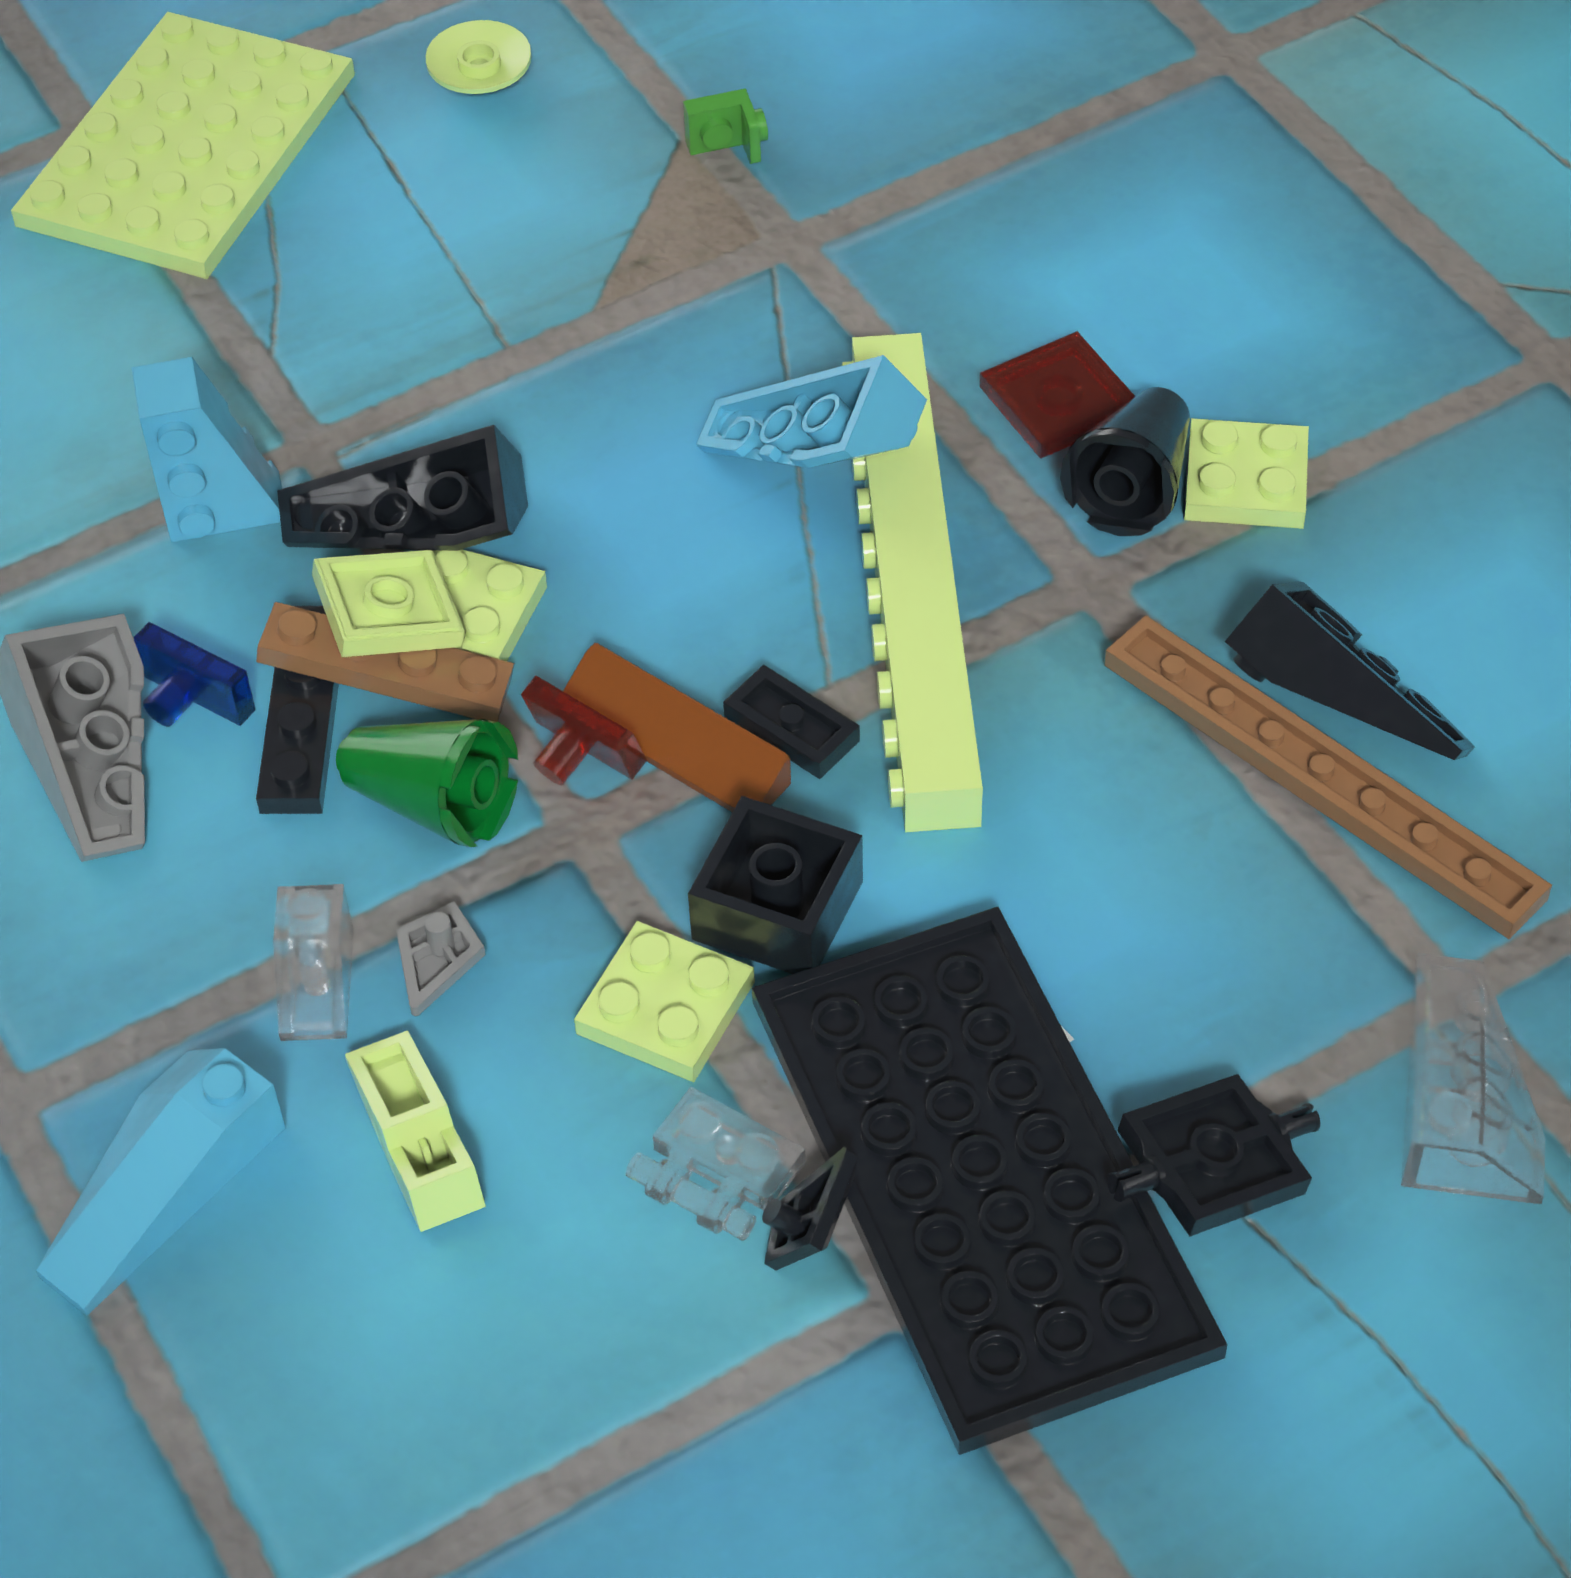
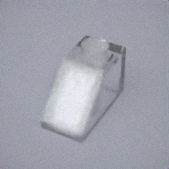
[273,884,354,1041]

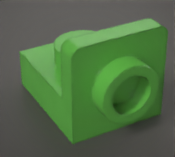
[683,88,768,164]

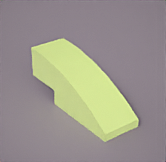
[345,1030,486,1232]

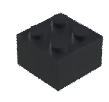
[688,796,863,974]

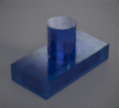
[133,622,256,727]

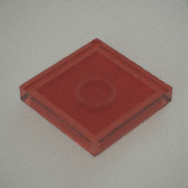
[980,331,1136,459]

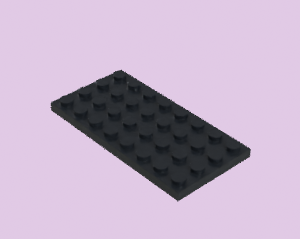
[752,907,1227,1455]

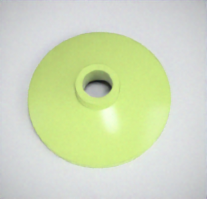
[425,20,531,94]

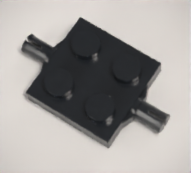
[1107,1074,1321,1237]

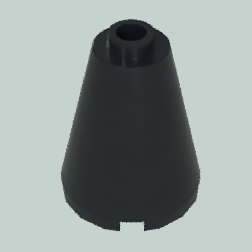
[1060,387,1190,536]

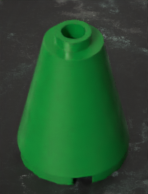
[336,719,518,847]

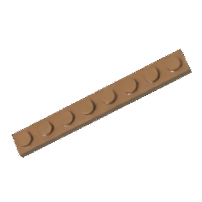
[1104,615,1552,939]

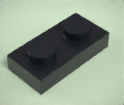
[723,665,860,779]

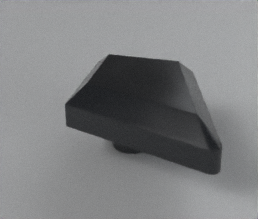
[762,1147,858,1270]

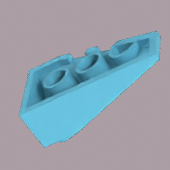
[696,355,927,468]
[36,1048,286,1316]

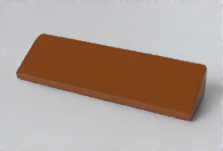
[556,643,791,812]

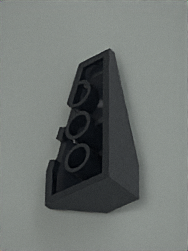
[277,425,528,551]
[1225,582,1475,760]

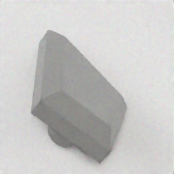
[396,901,486,1016]

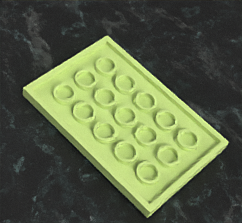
[11,12,355,279]

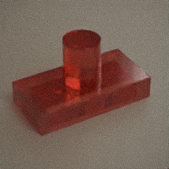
[521,675,647,786]

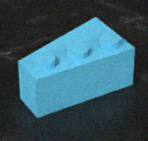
[131,357,282,542]

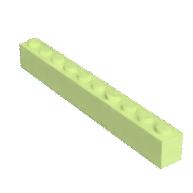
[842,333,983,832]

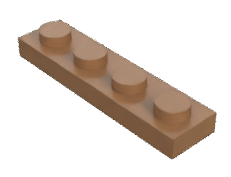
[256,602,514,722]

